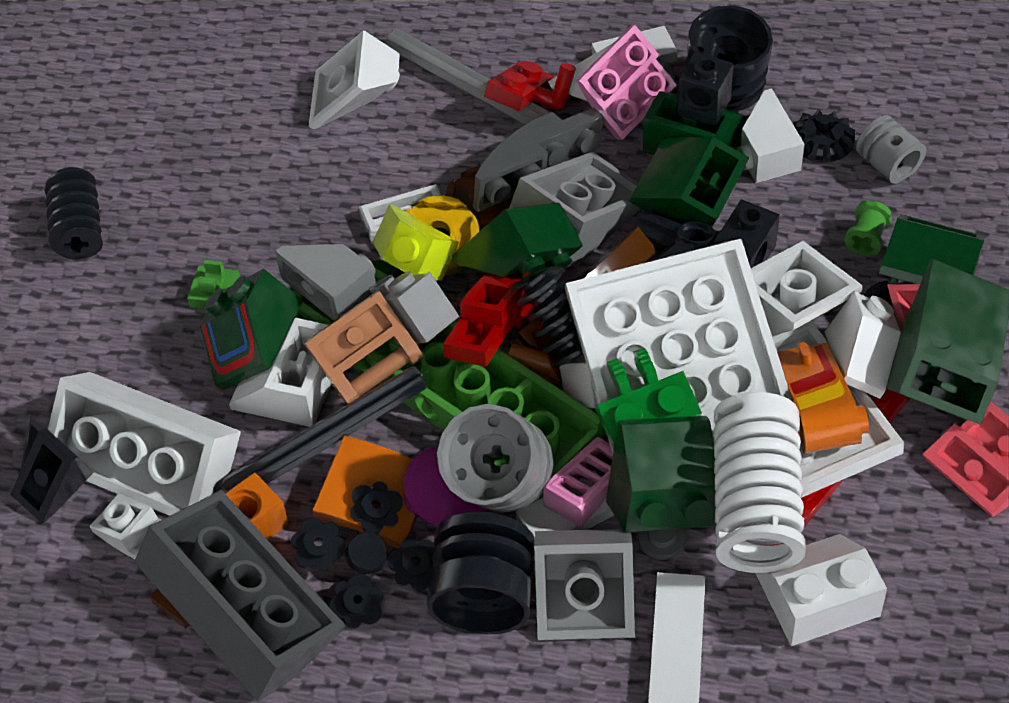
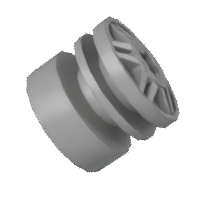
[437,404,554,513]

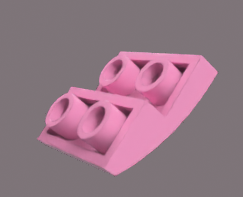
[576,25,677,140]

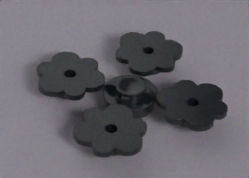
[291,481,435,629]

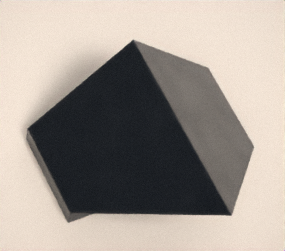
[10,416,94,523]

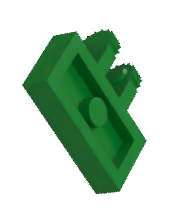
[596,347,702,451]

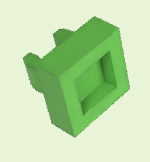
[187,260,240,309]

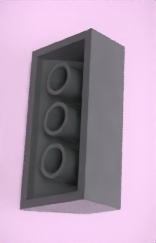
[134,490,345,702]

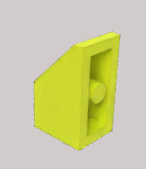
[372,205,459,281]

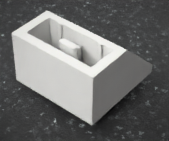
[229,318,332,427]

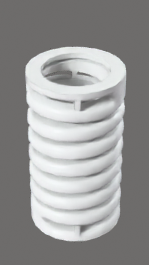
[714,392,806,573]

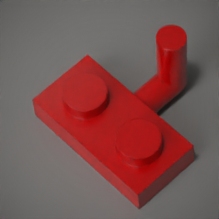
[484,61,576,111]

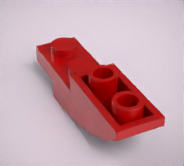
[443,273,533,367]

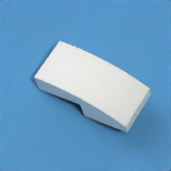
[89,493,161,559]

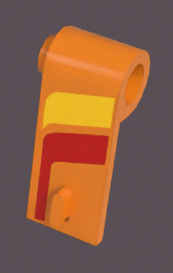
[777,342,869,453]

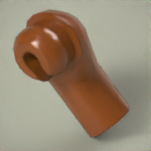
[508,342,562,389]

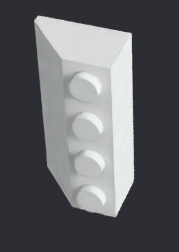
[48,372,241,516]

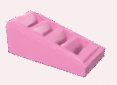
[543,436,613,528]

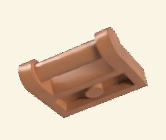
[303,291,424,405]

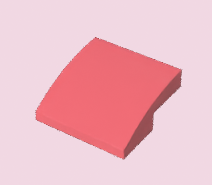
[922,401,1009,517]

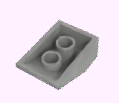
[509,152,641,262]

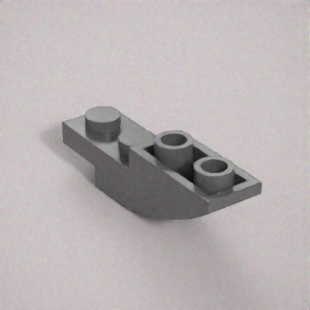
[473,107,604,212]

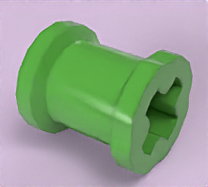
[844,200,892,257]

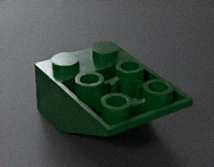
[886,259,1009,425]

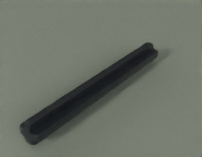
[222,366,427,492]

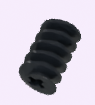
[44,167,103,259]
[509,266,584,368]

